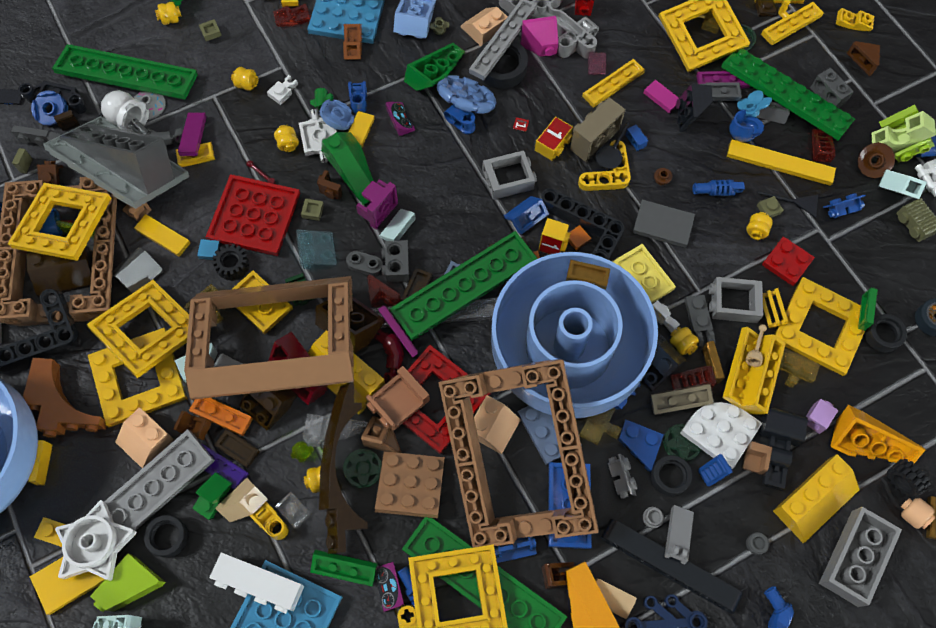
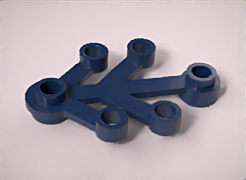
[624,594,708,628]

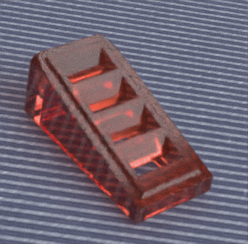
[812,129,836,162]
[670,365,716,390]

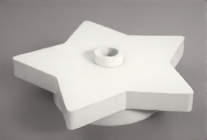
[55,500,137,581]

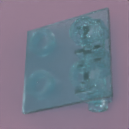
[296,230,336,269]

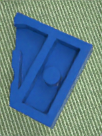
[618,420,664,471]

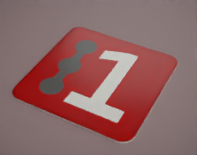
[513,118,529,131]

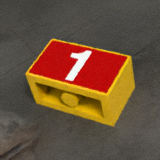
[535,117,573,161]
[538,218,571,255]

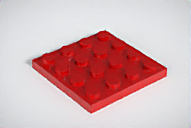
[206,174,300,256]

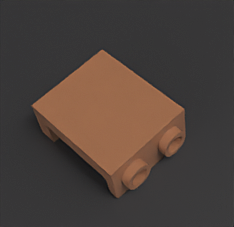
[366,366,430,431]

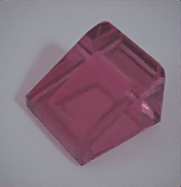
[588,53,606,74]

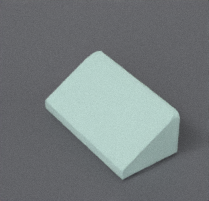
[379,209,416,241]

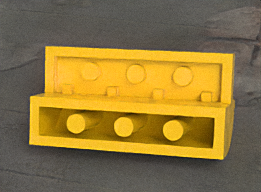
[722,327,786,415]

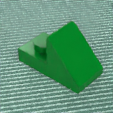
[192,472,233,520]

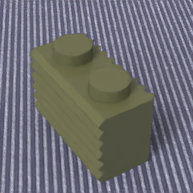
[896,198,936,242]

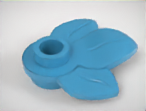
[737,90,772,117]

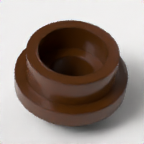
[654,168,672,185]

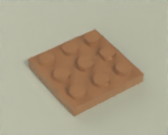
[375,451,445,518]

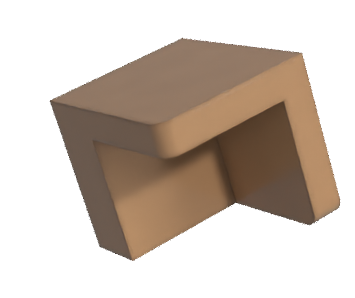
[123,202,151,222]
[742,441,772,475]

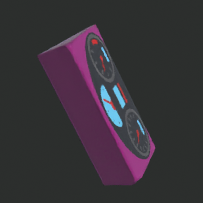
[386,102,415,136]
[375,562,405,612]

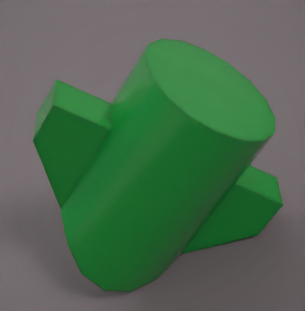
[310,88,333,111]

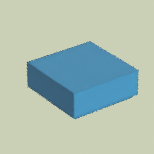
[197,239,221,260]

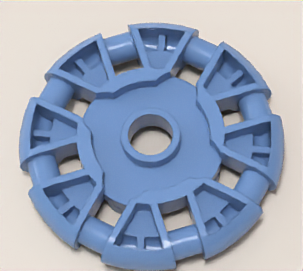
[437,75,496,114]

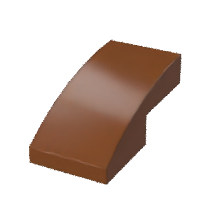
[343,24,362,59]

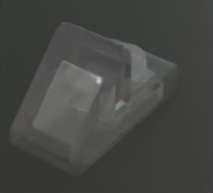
[275,492,313,530]

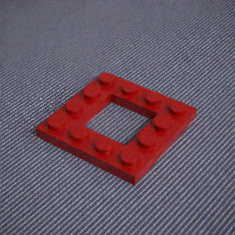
[403,345,491,454]

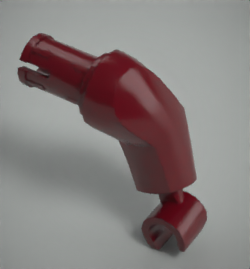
[373,329,404,383]

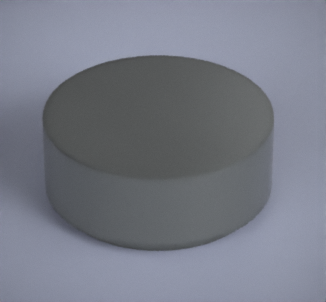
[746,532,769,555]

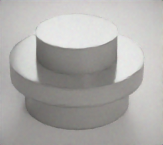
[642,507,664,528]

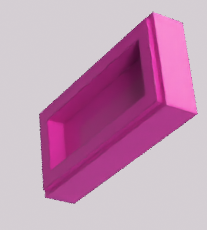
[643,80,678,113]

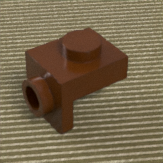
[37,161,63,185]
[317,170,343,200]
[174,411,212,441]

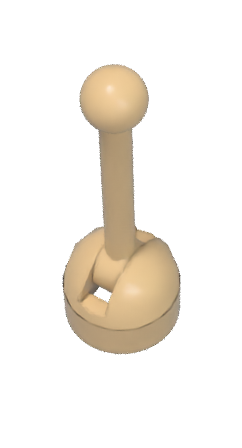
[746,324,767,367]

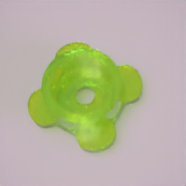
[290,441,314,463]

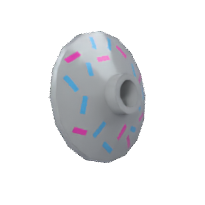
[134,91,166,120]

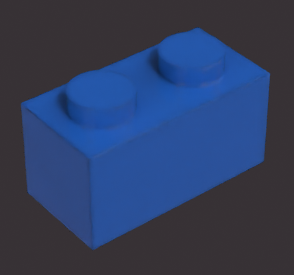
[625,125,648,151]

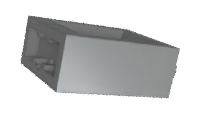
[482,150,537,200]
[709,277,763,323]

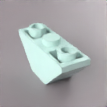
[93,615,142,628]

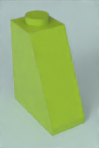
[90,553,166,612]

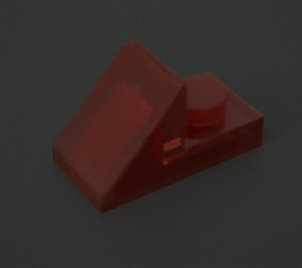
[367,274,401,308]

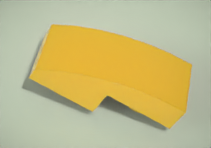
[836,8,875,31]

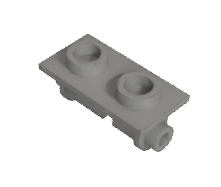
[608,454,637,499]

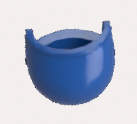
[729,109,764,142]

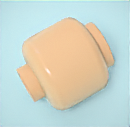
[901,498,936,529]

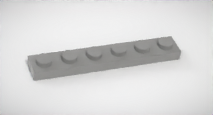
[469,0,537,80]

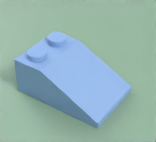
[393,0,436,39]

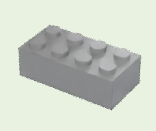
[819,507,902,607]

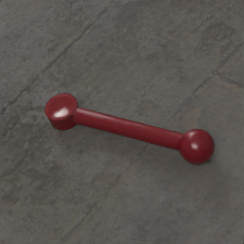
[247,160,275,184]

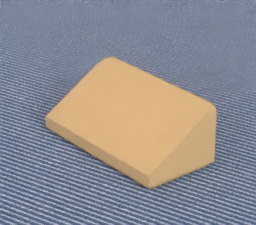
[595,578,637,619]

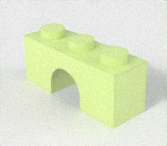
[871,111,936,152]

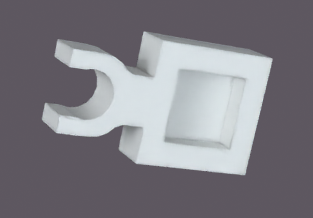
[267,75,298,105]
[652,300,680,333]

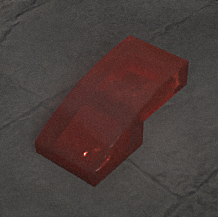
[273,4,311,27]

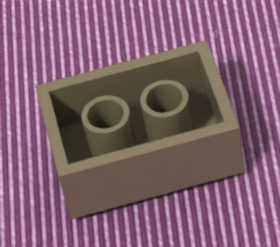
[570,97,626,162]

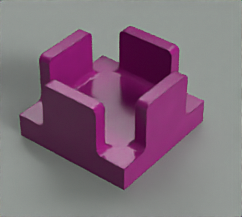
[356,179,398,229]

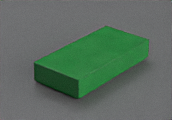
[858,288,878,331]

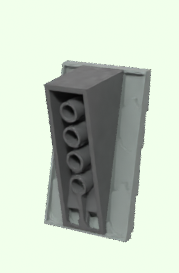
[43,116,189,209]

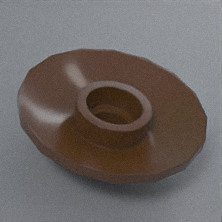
[858,142,895,178]

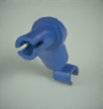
[764,586,794,628]

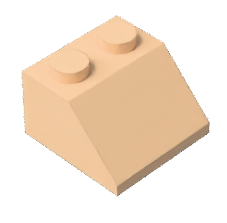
[461,7,508,46]
[474,395,521,454]
[115,407,174,468]

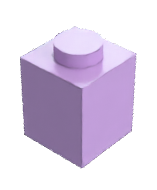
[806,399,838,434]

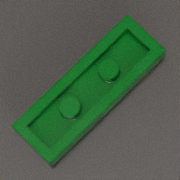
[310,550,377,587]

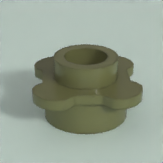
[429,17,449,35]

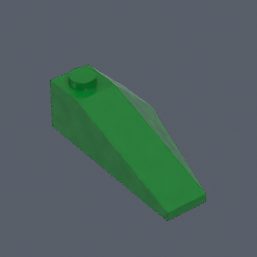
[404,43,465,91]
[321,132,373,206]

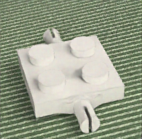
[299,109,337,163]

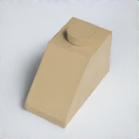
[215,478,268,522]

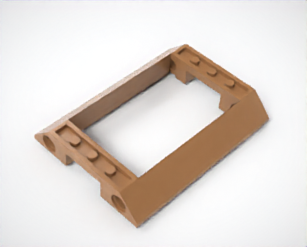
[0,177,117,326]
[184,276,354,400]
[438,359,599,548]

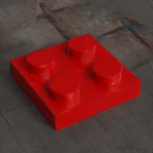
[762,236,815,286]

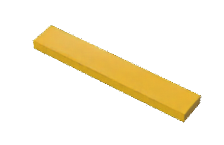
[726,139,836,186]

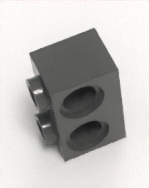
[810,68,854,108]
[382,240,409,283]

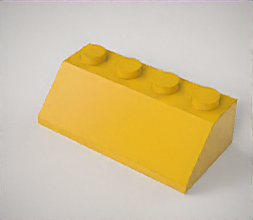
[308,330,385,415]
[773,454,860,543]

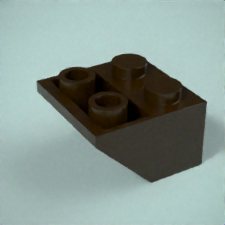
[239,389,297,431]

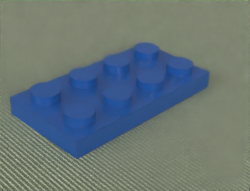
[548,462,592,549]

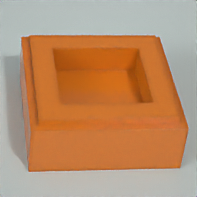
[568,225,591,251]

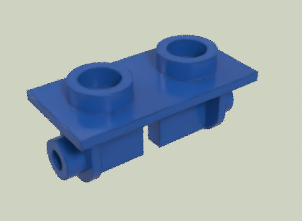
[823,193,865,218]
[494,536,537,563]

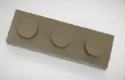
[650,384,714,415]

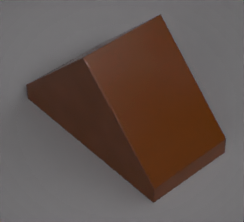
[847,41,880,76]
[542,562,575,589]

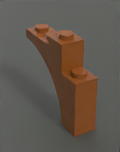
[23,358,107,437]

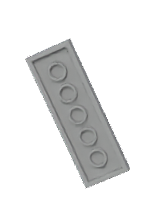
[104,429,215,531]

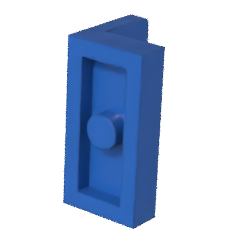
[504,196,549,234]

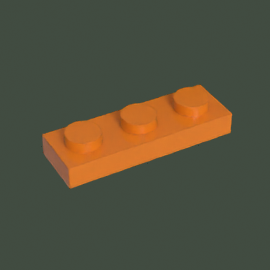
[189,398,253,436]

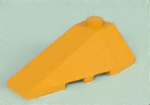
[830,405,925,463]
[566,561,620,628]

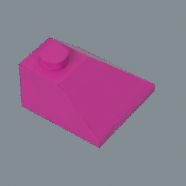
[520,16,558,57]

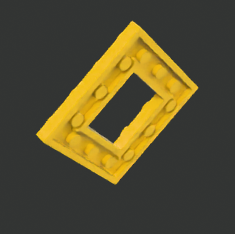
[659,0,750,72]
[8,183,112,261]
[774,277,865,376]
[87,280,189,379]
[88,328,187,428]
[408,544,508,628]

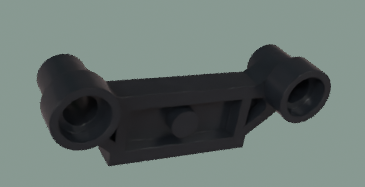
[18,81,87,114]

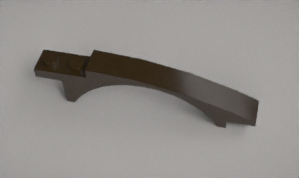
[319,382,368,554]

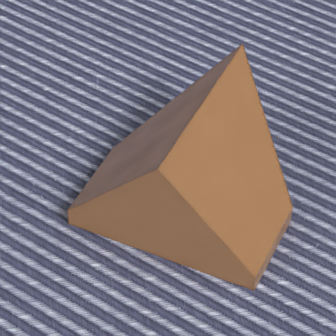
[361,416,401,453]

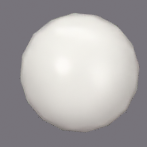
[101,90,149,132]

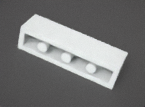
[209,553,304,614]

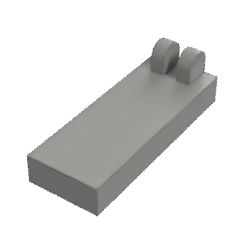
[665,505,694,564]

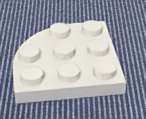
[680,402,762,469]

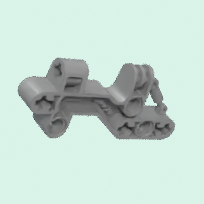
[499,0,599,59]

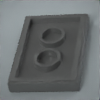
[633,199,695,248]

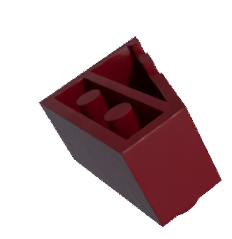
[268,331,328,405]

